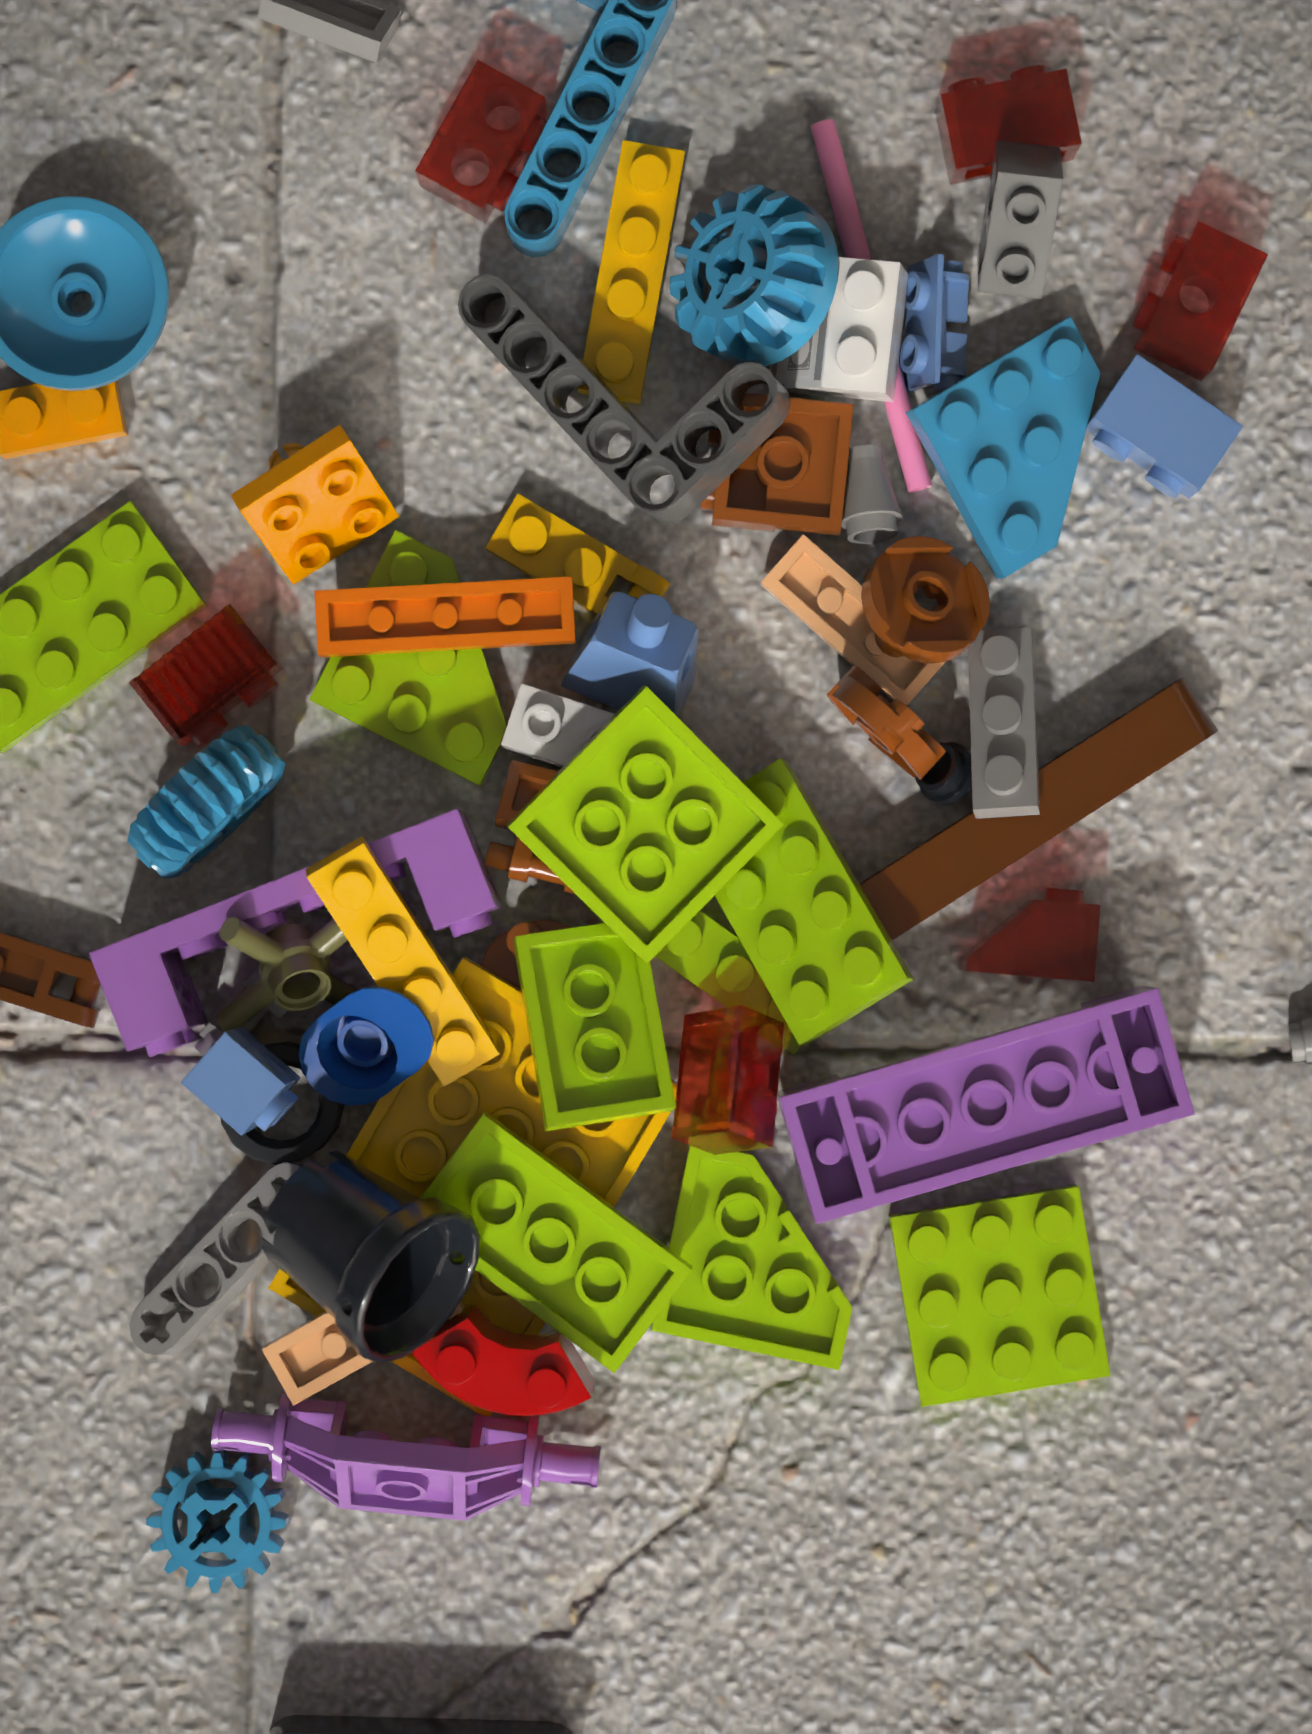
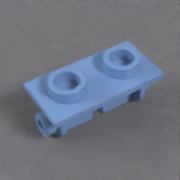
[900,254,969,392]

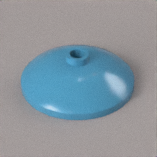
[0,196,170,391]

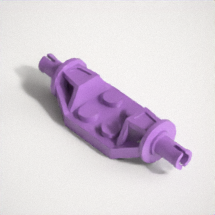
[211,1390,601,1521]

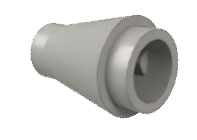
[841,445,903,544]

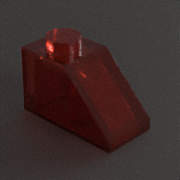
[959,888,1101,982]

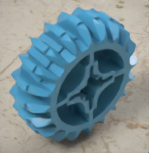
[127,725,286,879]

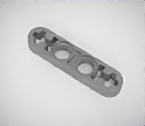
[129,1163,303,1355]

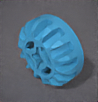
[670,184,839,366]

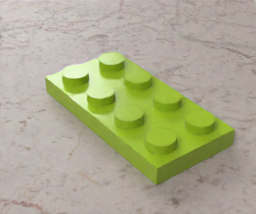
[0,501,208,754]
[715,758,914,1046]
[421,1111,693,1374]

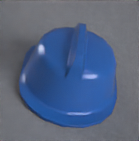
[298,987,434,1106]

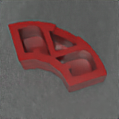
[412,1304,596,1416]

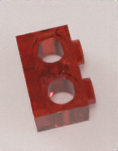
[415,60,548,223]

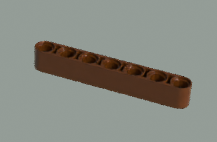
[859,677,1218,941]

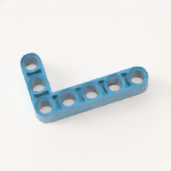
[504,0,677,257]

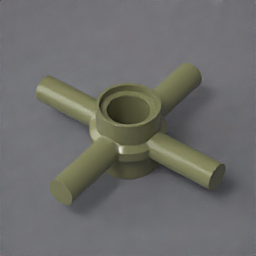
[215,917,358,1032]

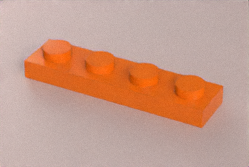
[314,576,576,658]

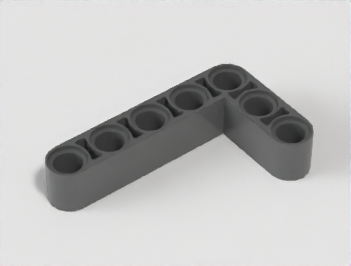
[458,274,791,523]

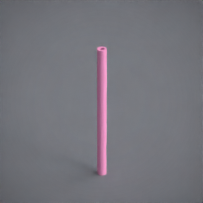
[810,119,932,493]

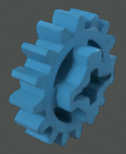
[146,1450,289,1593]

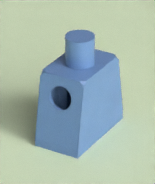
[561,592,698,718]

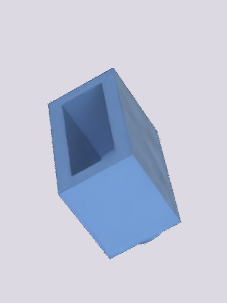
[1087,354,1243,499]
[181,1027,301,1136]

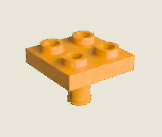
[230,424,400,585]

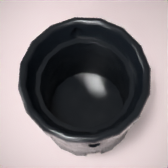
[261,1151,480,1363]

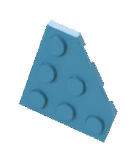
[905,316,1101,579]

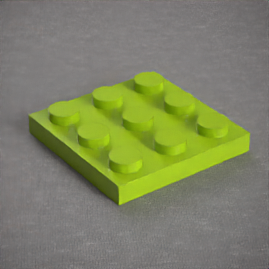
[506,685,784,964]
[888,1184,1111,1407]

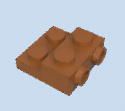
[701,393,854,535]

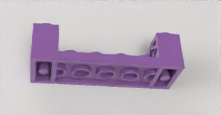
[89,808,503,1057]
[776,986,1195,1224]

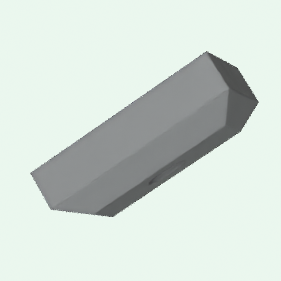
[258,0,402,63]

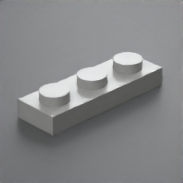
[968,627,1040,819]

